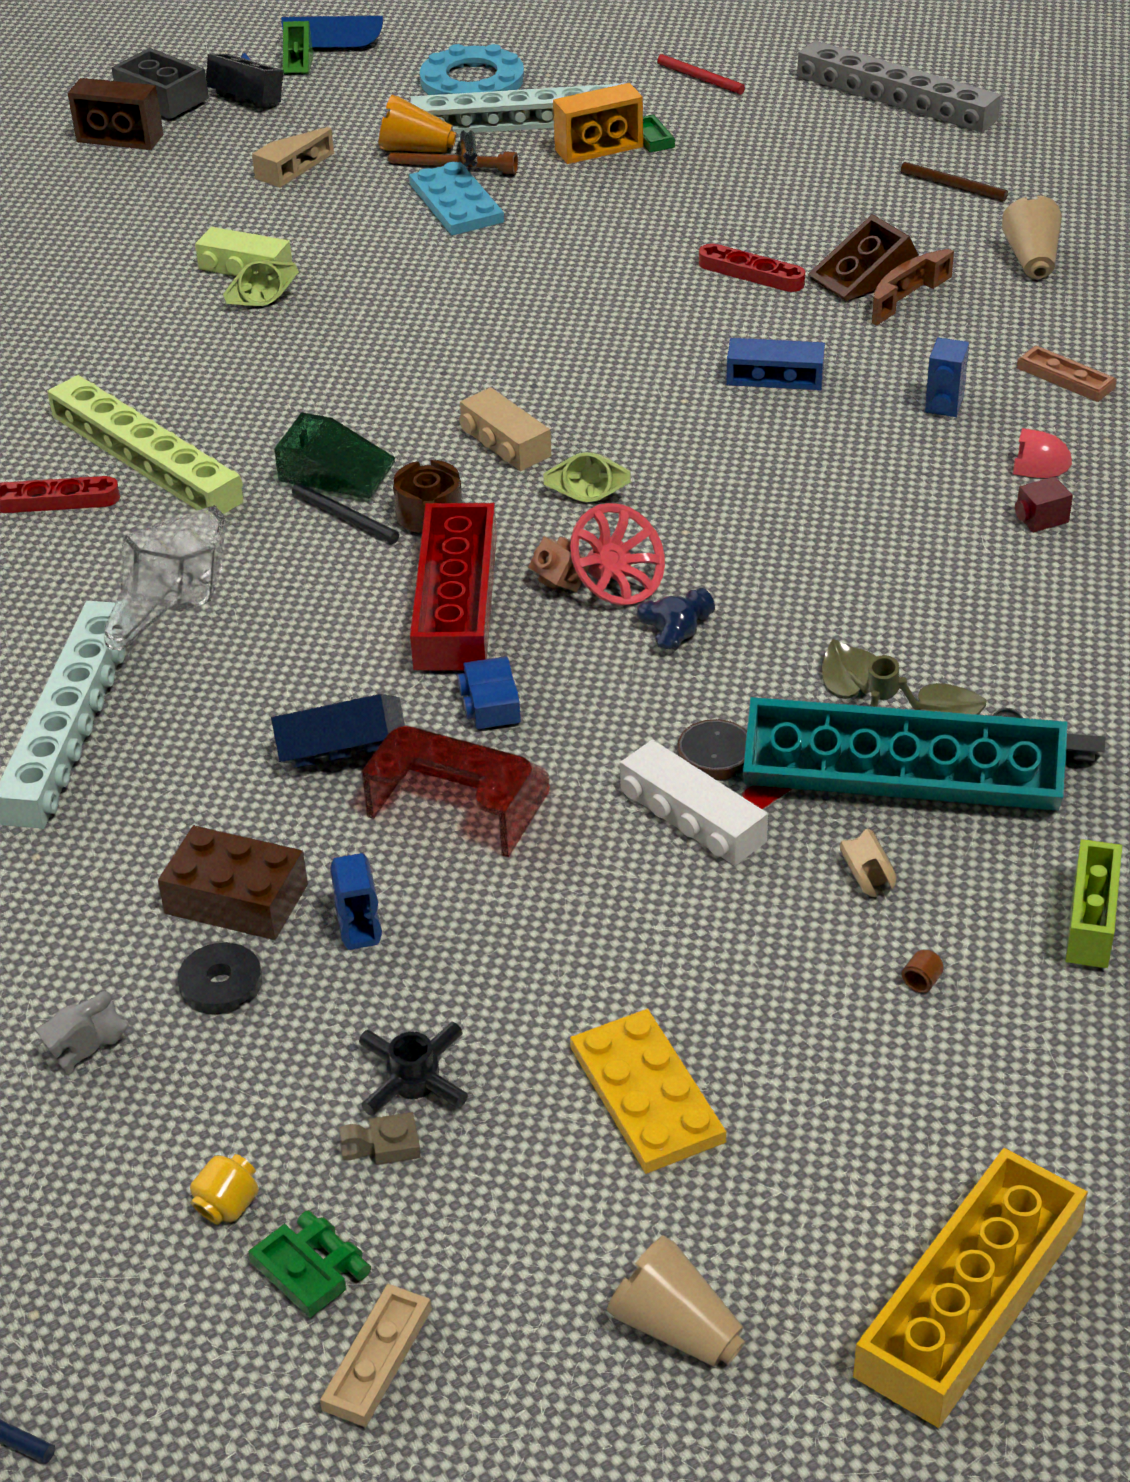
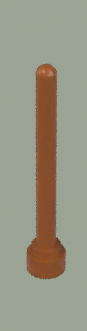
[388,151,518,175]

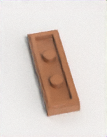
[1017,345,1117,402]

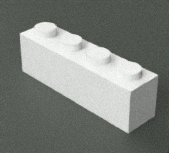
[620,739,768,866]

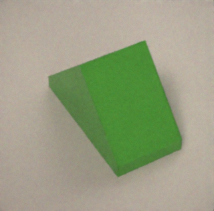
[283,21,313,74]

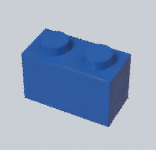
[925,337,969,418]

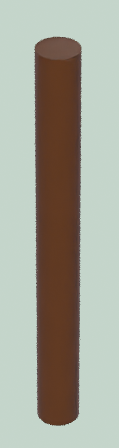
[901,162,1008,201]

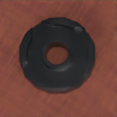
[178,942,262,1014]

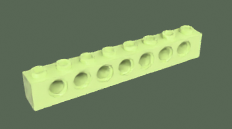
[47,375,244,520]

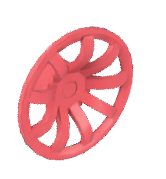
[570,503,665,606]

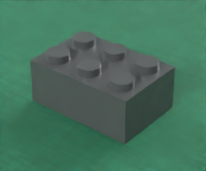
[111,48,209,119]

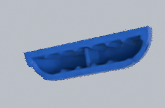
[281,16,383,48]

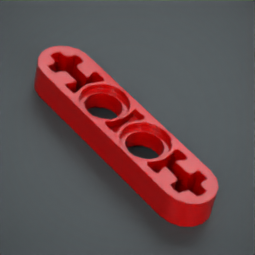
[699,244,805,292]
[0,476,120,513]

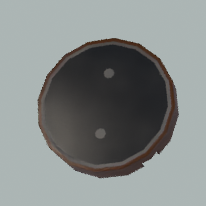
[678,719,747,780]

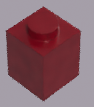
[1015,476,1073,533]

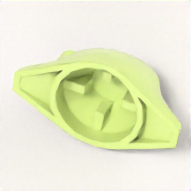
[223,260,299,306]
[543,452,631,502]

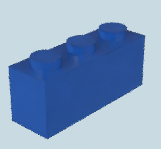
[726,338,825,390]

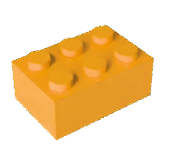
[553,83,643,164]

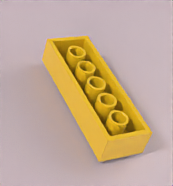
[853,1148,1088,1428]

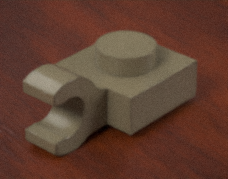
[339,1112,420,1165]

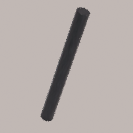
[292,483,400,544]

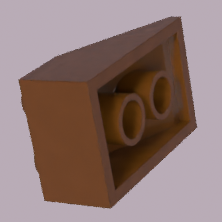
[808,214,919,301]

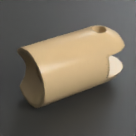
[840,829,896,897]

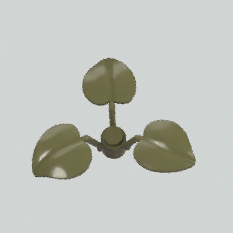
[822,639,987,715]

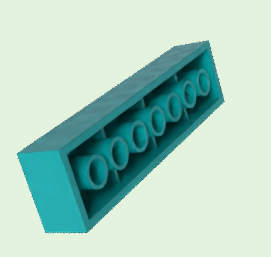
[743,697,1068,811]

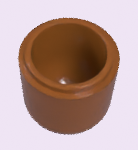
[901,949,944,993]

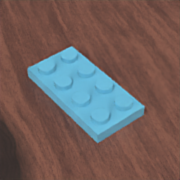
[409,162,504,236]

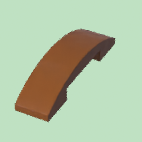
[872,249,954,326]

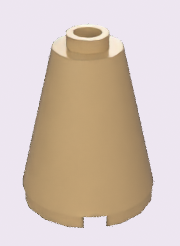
[1002,196,1062,279]
[607,1235,745,1367]

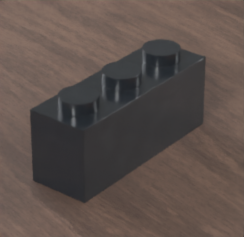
[206,53,284,107]

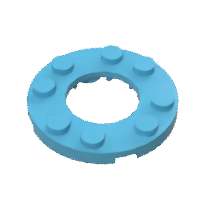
[420,44,524,95]

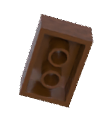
[67,78,164,150]
[158,825,308,940]

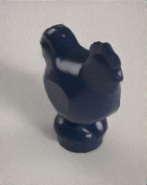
[637,588,715,649]

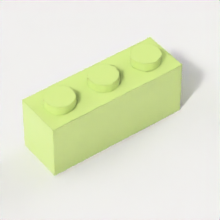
[195,227,293,276]

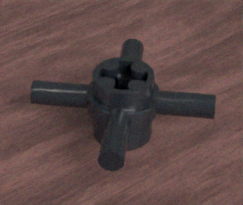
[359,1022,468,1116]

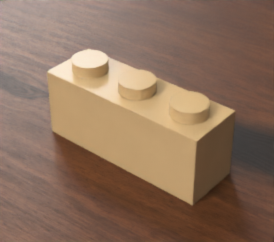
[459,387,552,471]

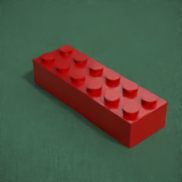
[410,503,497,671]

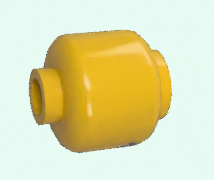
[190,1154,259,1225]

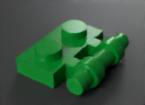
[248,1210,371,1318]

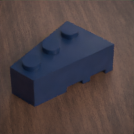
[271,694,408,769]

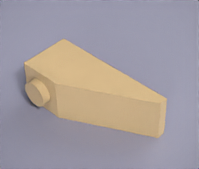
[252,127,334,188]

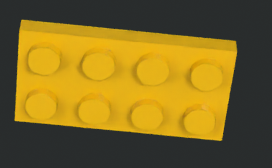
[570,1008,727,1174]

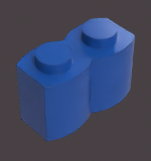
[458,656,521,729]
[330,853,382,950]

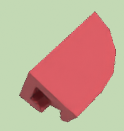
[1013,428,1072,478]

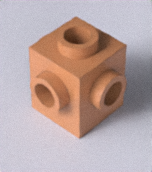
[528,536,591,592]

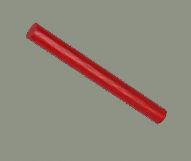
[657,54,745,95]

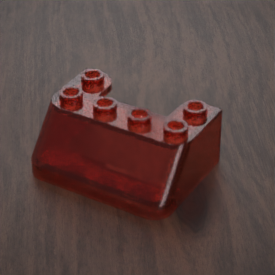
[361,726,550,858]

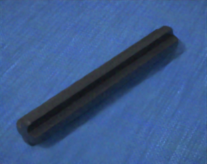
[460,130,478,167]

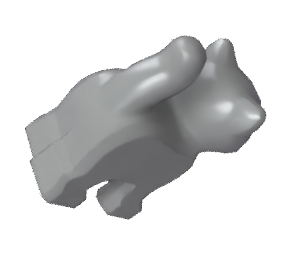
[36,991,129,1075]

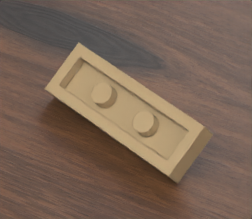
[320,1283,432,1427]

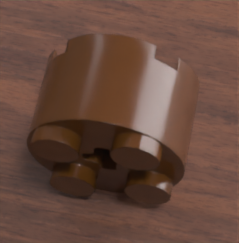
[393,460,463,534]

